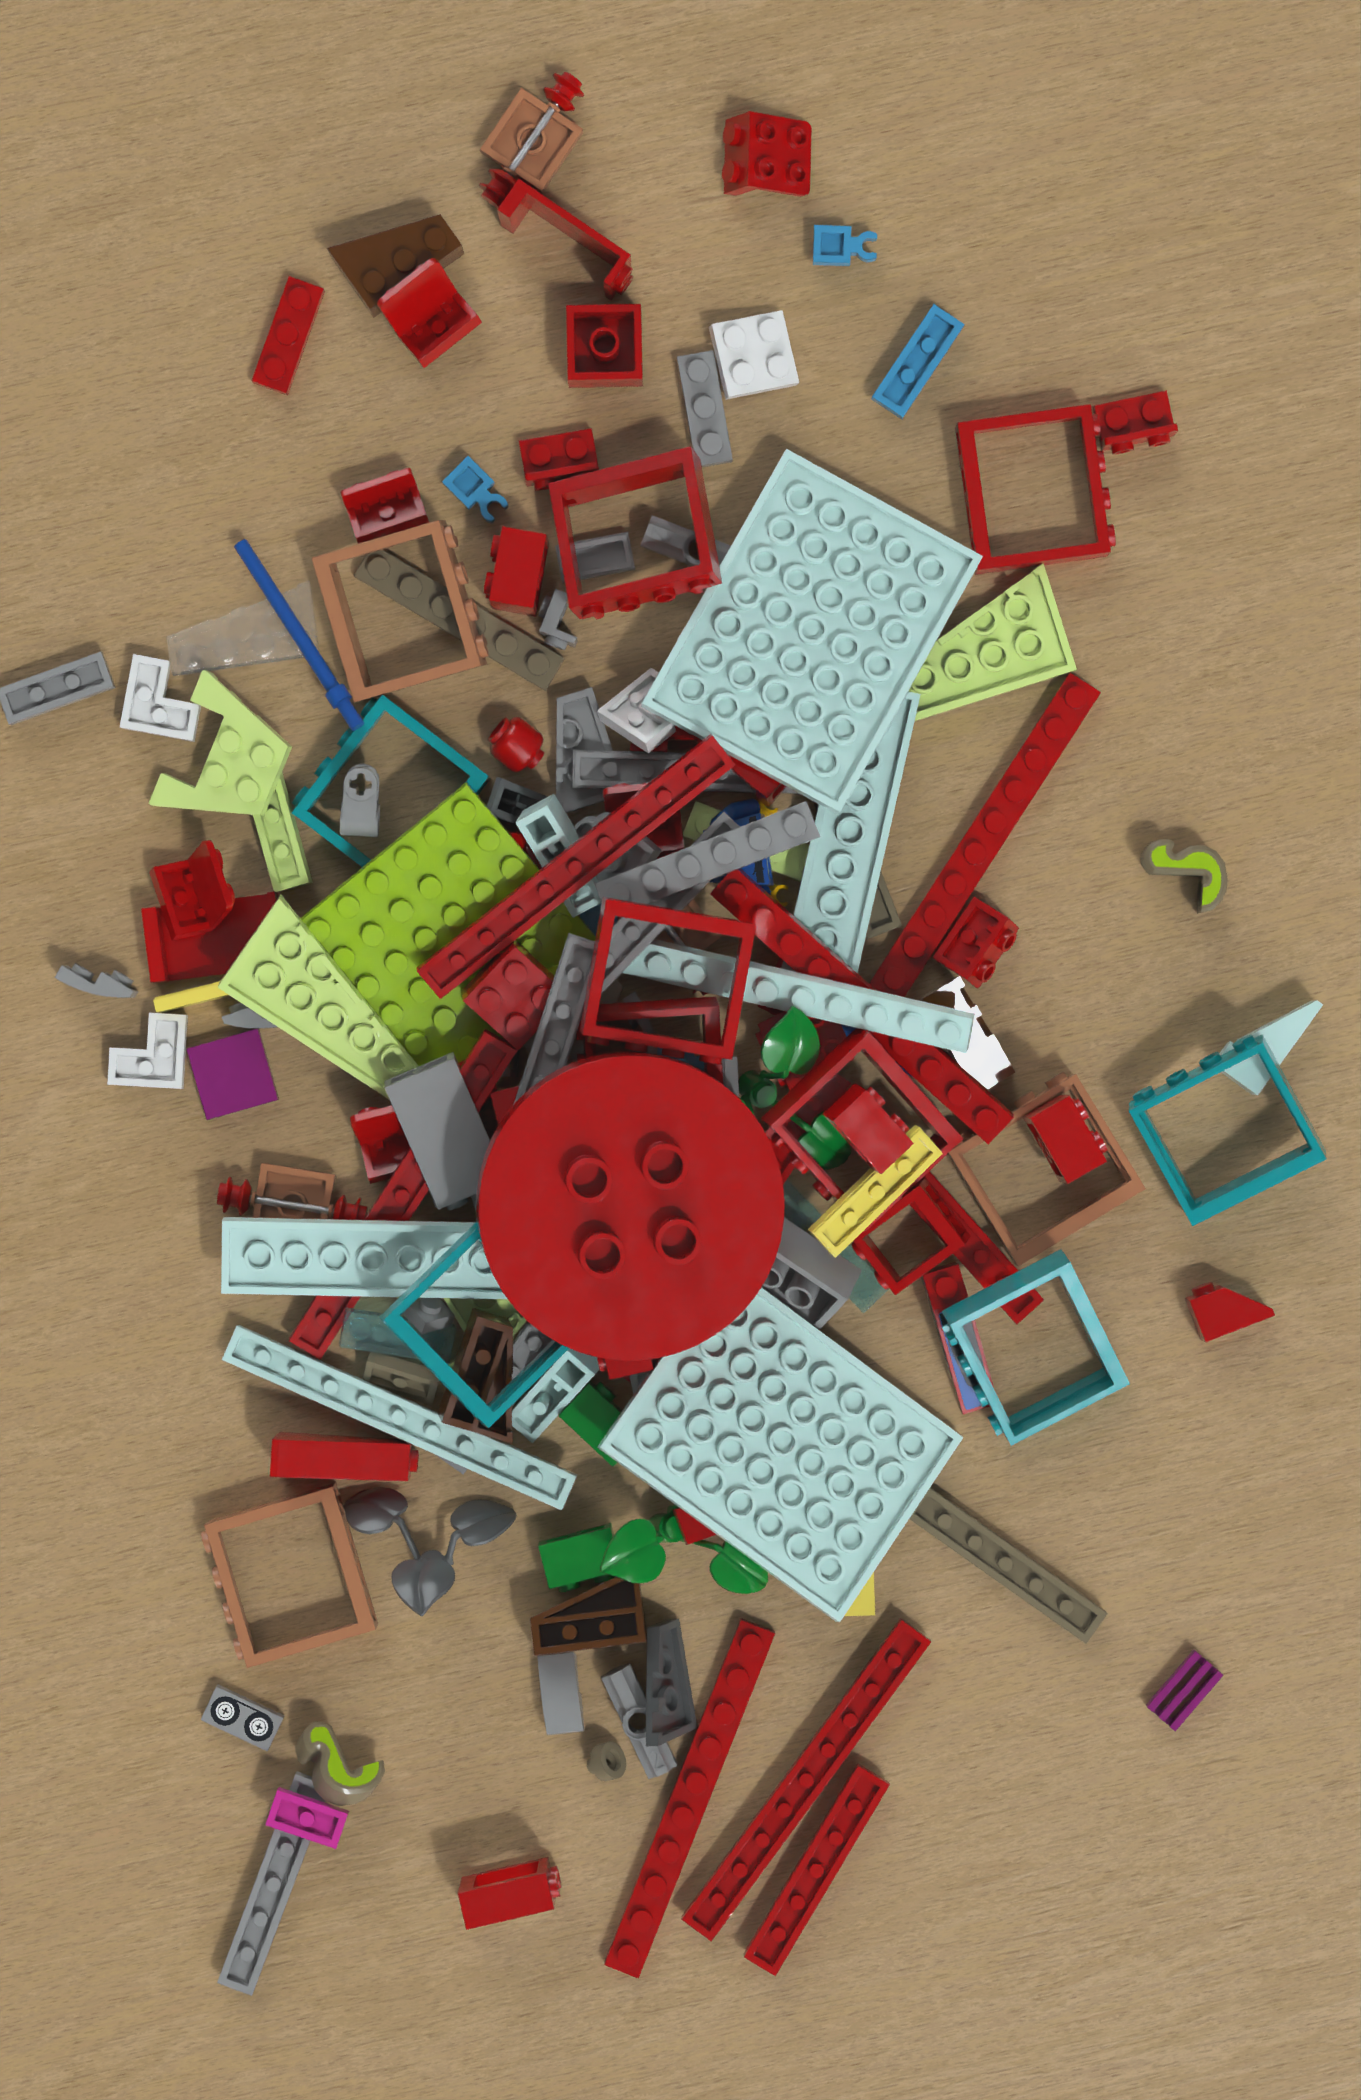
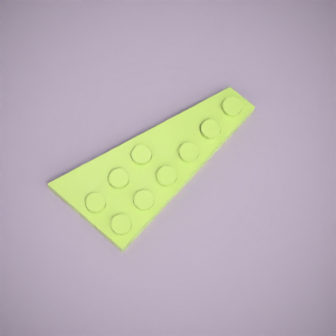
[909,563,1077,722]

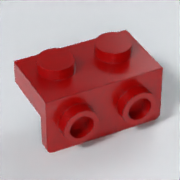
[340,468,429,544]

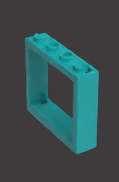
[292,694,491,867]
[1129,1034,1327,1226]
[379,1222,569,1428]
[942,1249,1130,1446]

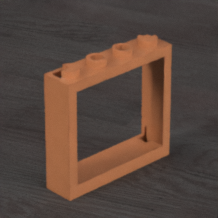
[312,520,489,702]
[948,1072,1146,1267]
[201,1483,378,1668]

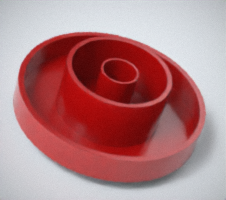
[476,1052,785,1361]

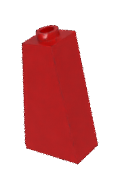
[270,1432,419,1481]

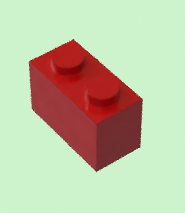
[822,1083,914,1174]

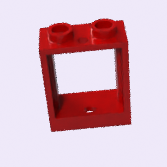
[851,1177,971,1295]
[458,1857,562,1930]

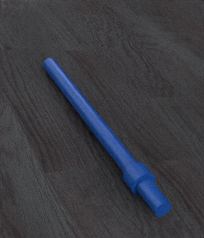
[234,539,364,731]

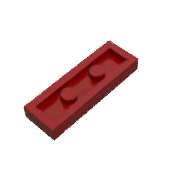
[251,276,325,396]

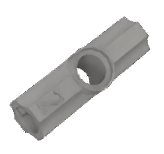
[641,515,731,567]
[601,1663,678,1779]

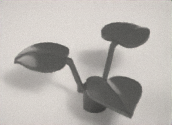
[343,1487,517,1616]

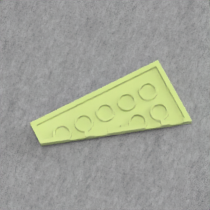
[218,895,419,1100]

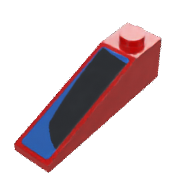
[921,1262,994,1415]

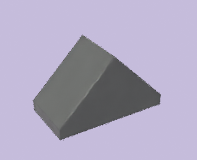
[487,777,548,826]

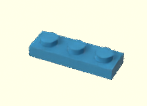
[871,304,965,419]

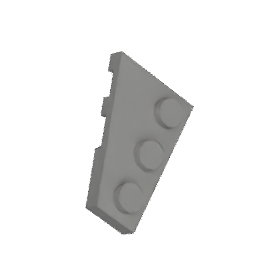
[556,687,613,813]

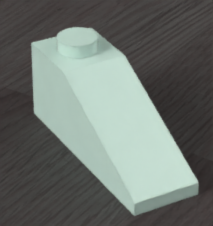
[515,794,602,918]
[1219,1000,1323,1095]
[512,1348,599,1443]

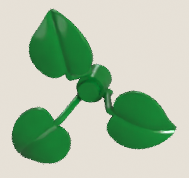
[738,1006,852,1170]
[600,1504,768,1594]

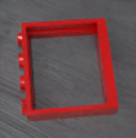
[955,404,1116,575]
[548,446,722,620]
[579,897,756,1065]
[576,996,723,1084]
[760,1028,963,1231]

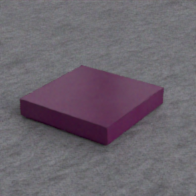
[186,1028,279,1120]

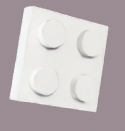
[709,310,799,400]

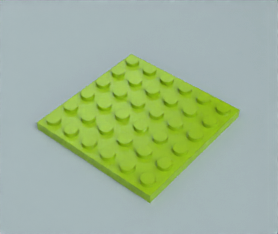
[300,782,596,1066]

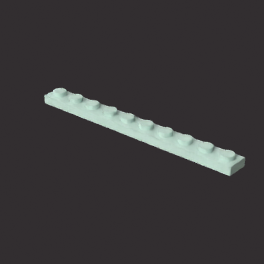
[623,939,975,1053]
[222,1325,577,1510]

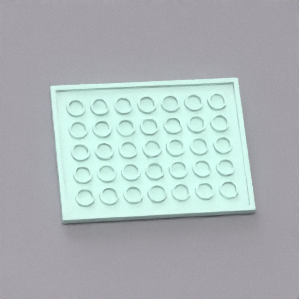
[641,449,983,815]
[597,1287,963,1622]

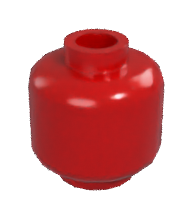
[488,717,545,772]

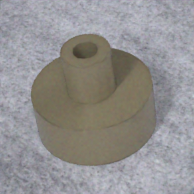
[587,1741,626,1782]

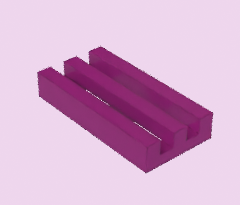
[1146,1649,1224,1731]

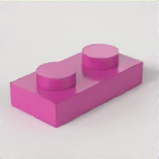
[265,1787,349,1849]

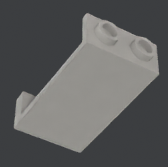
[384,1052,490,1210]

